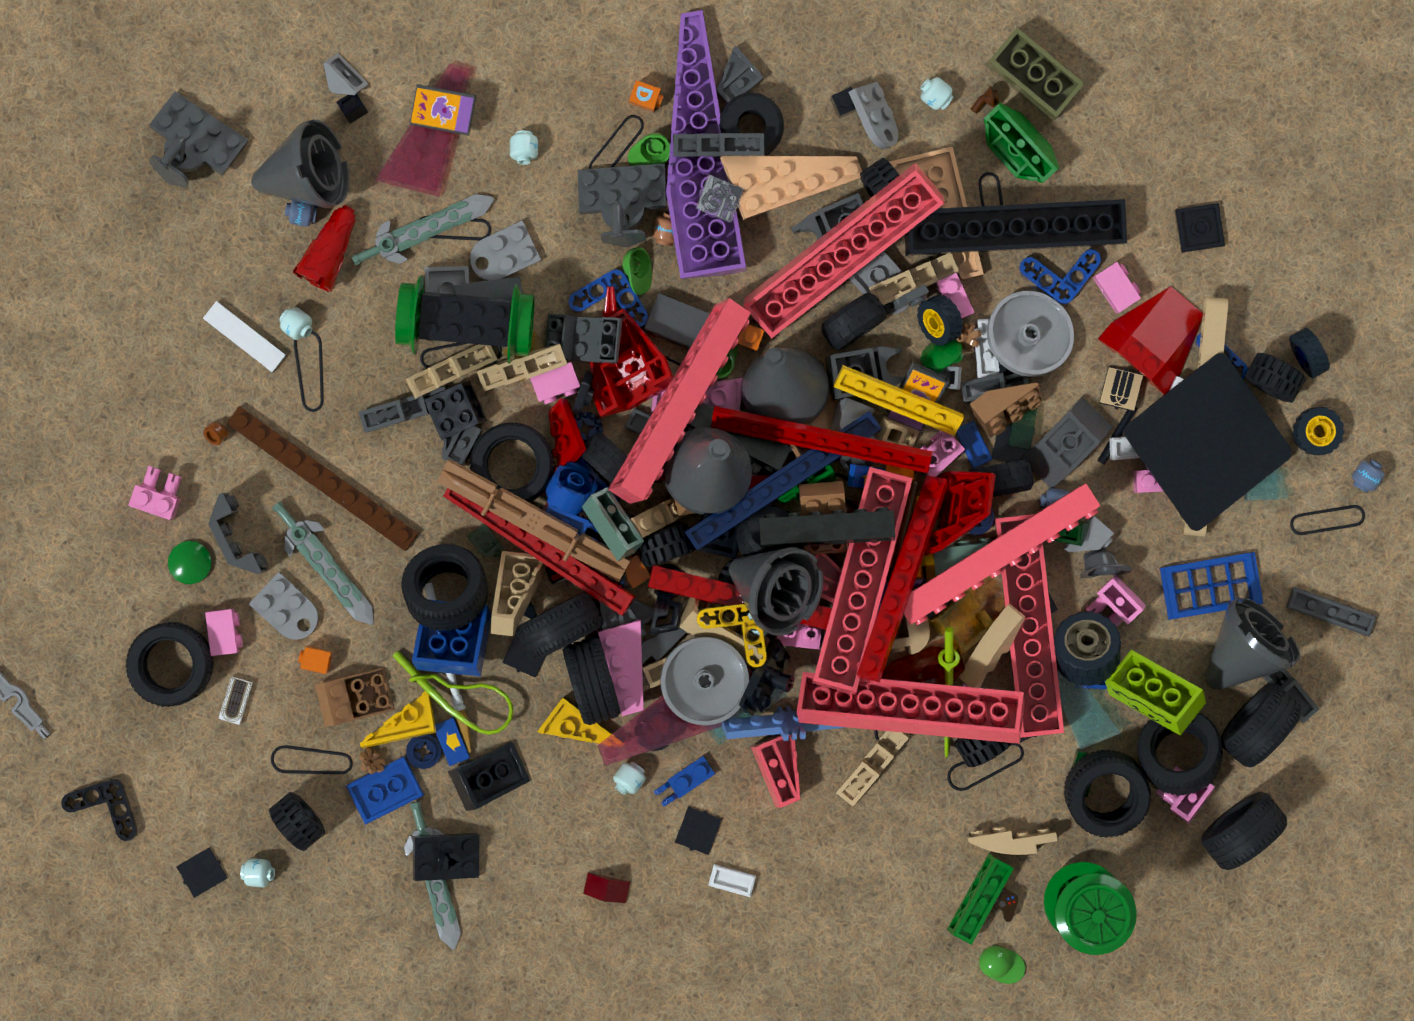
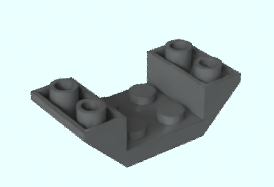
[545,314,622,364]
[1020,396,1113,488]
[209,493,268,574]

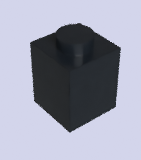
[830,87,856,119]

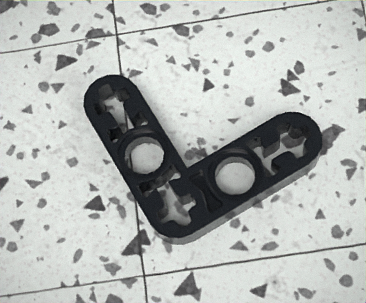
[61,779,138,841]

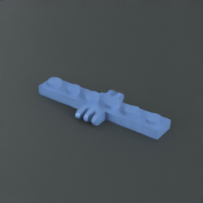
[722,706,846,741]

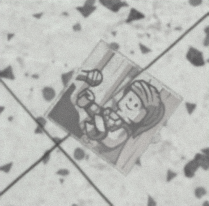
[696,174,745,223]

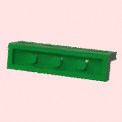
[947,853,1014,945]

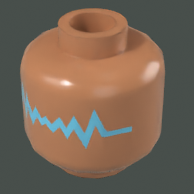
[652,212,675,246]

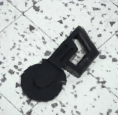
[649,564,684,635]

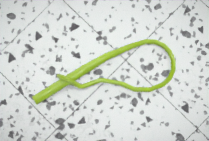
[938,627,960,758]
[393,650,514,735]

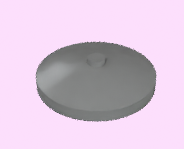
[987,291,1074,377]
[660,637,749,725]

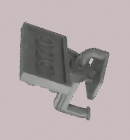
[149,91,248,188]
[578,164,667,247]

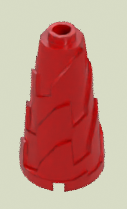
[292,205,356,292]

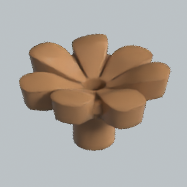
[956,323,981,352]
[359,747,385,774]

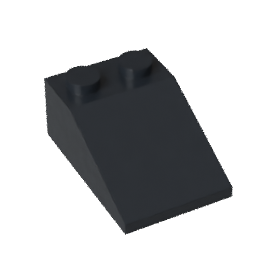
[448,742,530,811]

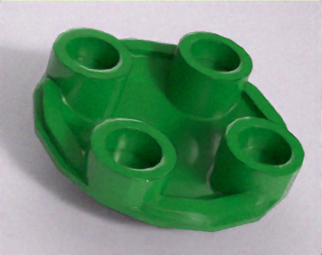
[921,339,963,373]
[168,541,211,584]

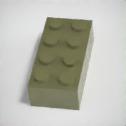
[986,28,1085,121]

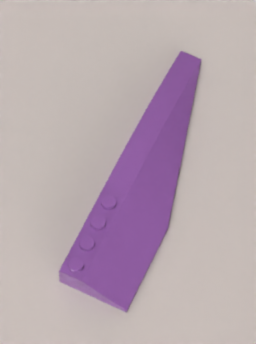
[666,10,746,279]

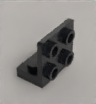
[424,381,487,440]

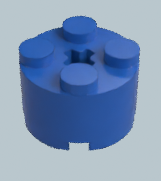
[546,462,597,515]

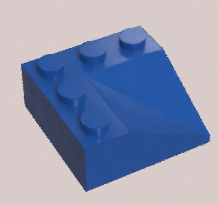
[412,600,492,677]

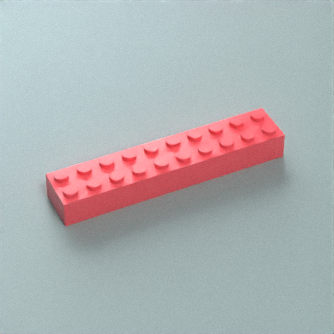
[743,163,944,338]
[608,298,751,504]
[812,467,913,695]
[904,483,1100,626]
[995,514,1064,738]
[797,672,1025,744]

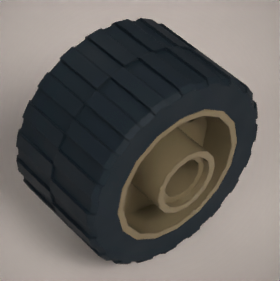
[1054,611,1121,686]

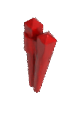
[602,286,617,317]

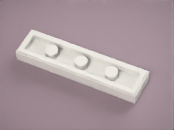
[203,301,286,372]

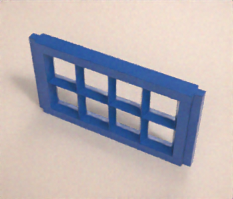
[1159,552,1263,620]

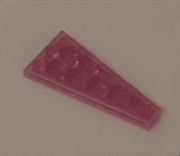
[375,64,471,197]
[597,696,722,766]

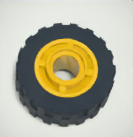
[917,294,963,346]
[1292,407,1344,455]

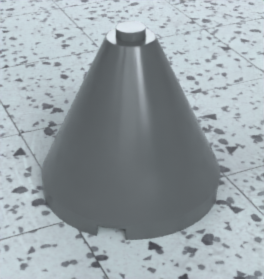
[251,119,349,208]
[741,347,830,424]
[663,427,752,514]
[729,547,823,636]
[1205,597,1300,690]

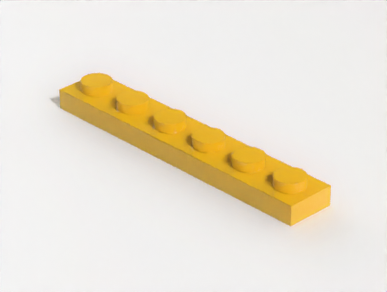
[834,365,964,436]

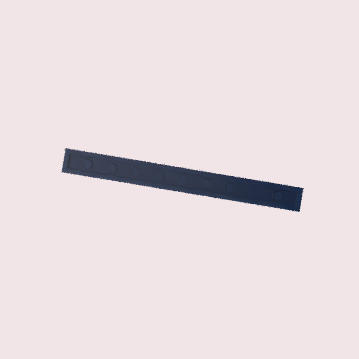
[685,411,882,552]

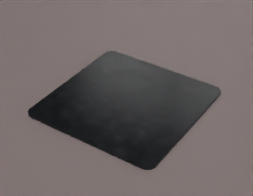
[1123,353,1292,531]

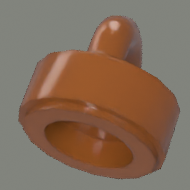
[203,422,228,445]

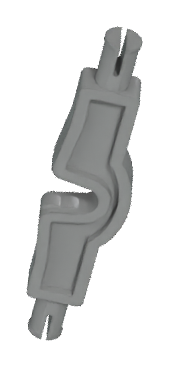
[0,672,51,739]

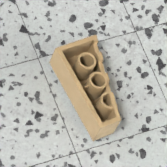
[491,551,545,636]
[679,597,770,670]

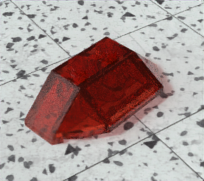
[881,646,965,685]

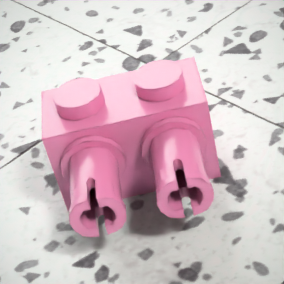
[920,430,965,477]
[128,466,182,520]
[1086,574,1146,627]
[776,624,822,650]
[1156,766,1215,825]

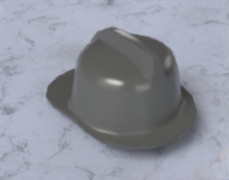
[1080,550,1133,578]

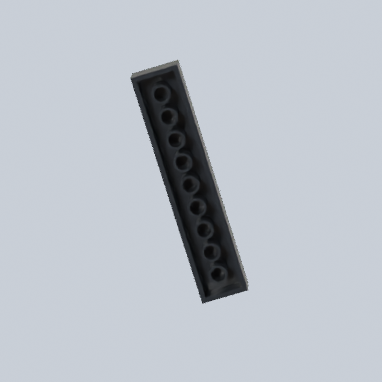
[904,199,1127,256]

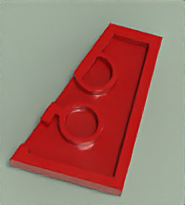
[548,398,586,471]

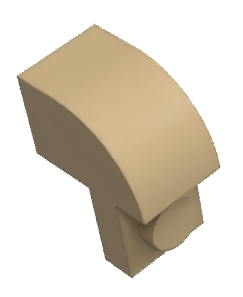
[874,416,920,447]
[891,616,930,654]

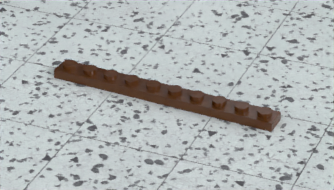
[227,406,418,551]

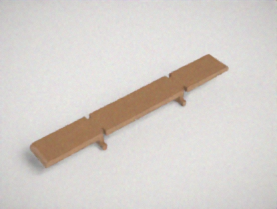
[437,459,630,582]

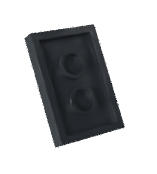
[743,637,794,714]
[413,833,479,881]

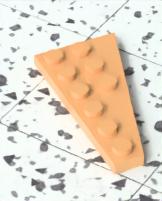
[890,146,984,280]
[720,156,862,220]

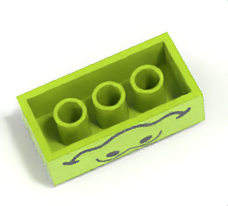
[1105,650,1206,736]

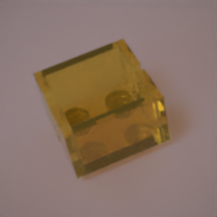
[929,591,994,654]

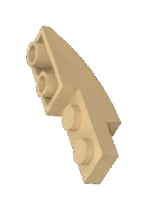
[630,498,686,538]
[966,826,1057,855]

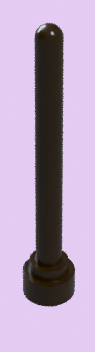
[886,480,919,582]

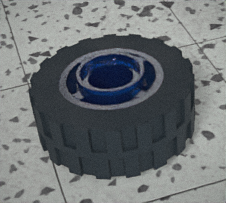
[1289,328,1330,378]

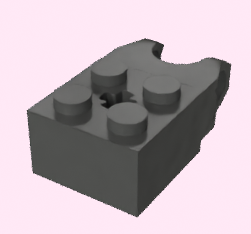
[791,193,863,240]
[825,346,904,400]

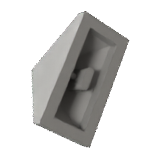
[324,53,368,95]

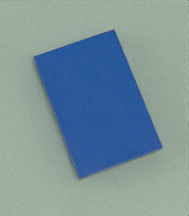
[346,756,424,825]

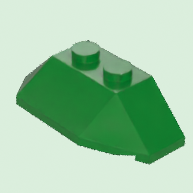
[984,103,1059,183]

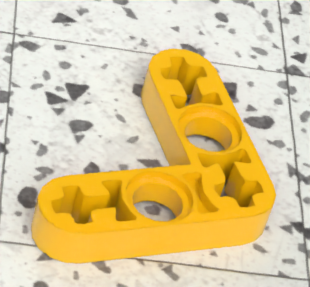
[696,604,766,667]

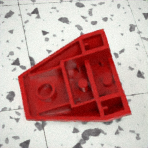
[1098,286,1203,395]
[590,309,673,417]
[924,471,996,556]

